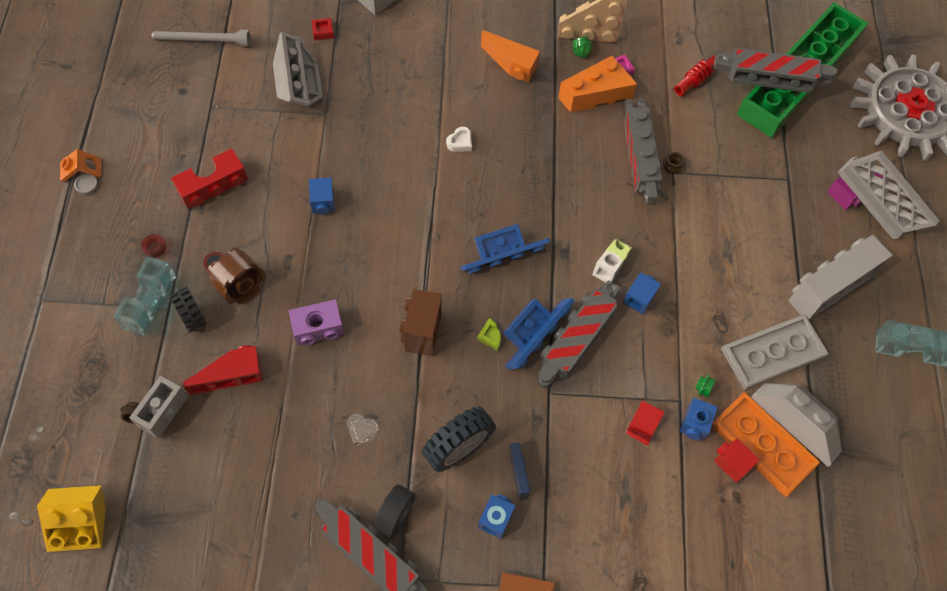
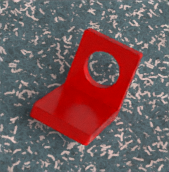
[625,400,664,445]

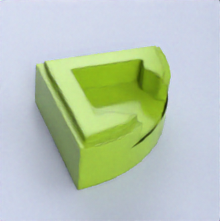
[477,318,501,351]

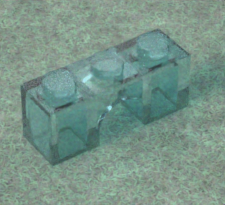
[113,256,176,336]
[875,320,947,367]

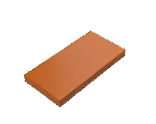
[712,391,820,497]

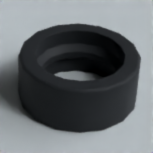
[373,484,416,538]

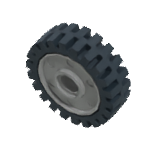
[422,406,496,473]

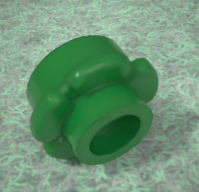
[695,374,716,398]

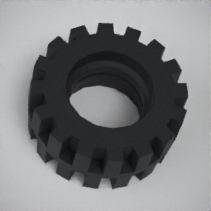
[169,286,207,333]

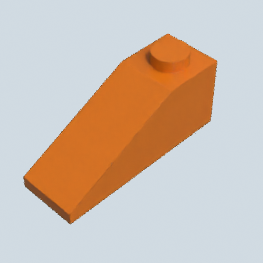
[481,30,540,83]

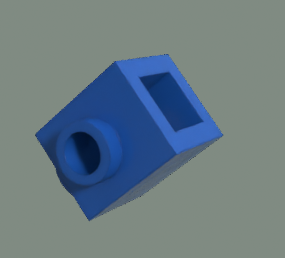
[679,398,717,441]

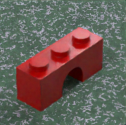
[171,148,248,209]

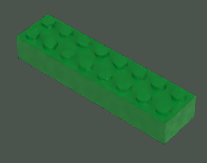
[737,2,869,138]

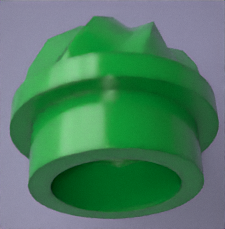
[572,36,592,58]

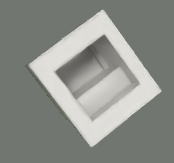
[592,239,632,283]

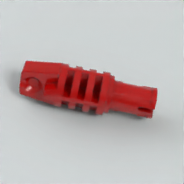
[673,55,716,97]

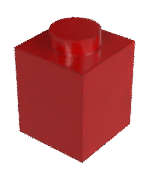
[714,438,760,483]

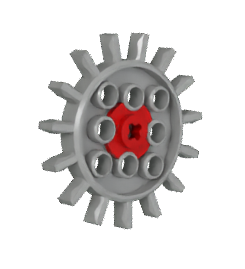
[850,55,947,161]

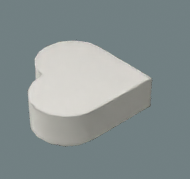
[446,127,472,152]

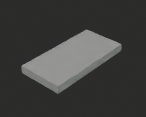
[721,314,829,390]

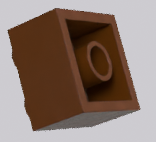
[400,288,442,356]

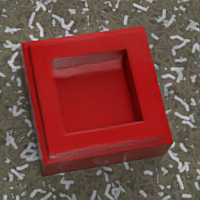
[311,18,334,40]

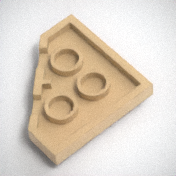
[557,0,627,43]

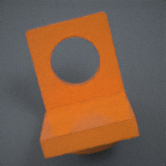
[60,149,101,182]

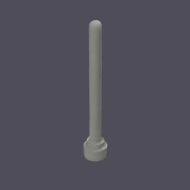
[151,29,251,47]

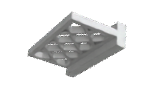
[837,151,939,239]

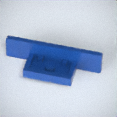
[460,224,550,274]
[503,297,575,370]

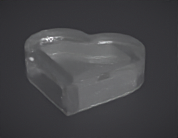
[347,414,379,446]

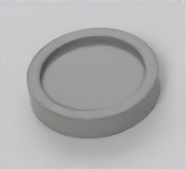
[74,174,98,195]

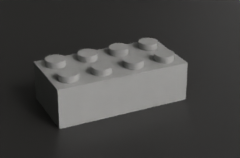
[788,235,893,320]

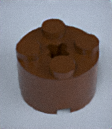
[208,248,265,305]

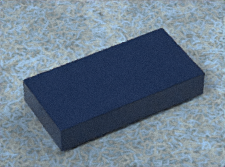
[509,442,530,500]

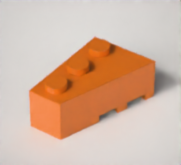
[558,56,637,112]

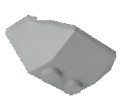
[273,32,323,107]
[751,383,842,467]

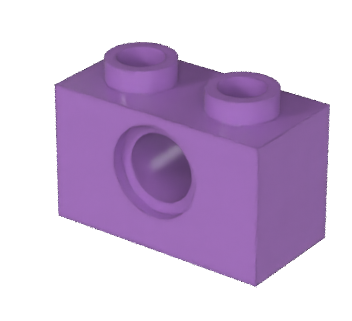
[288,299,344,346]

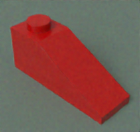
[183,345,263,395]

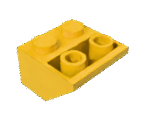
[37,485,106,552]

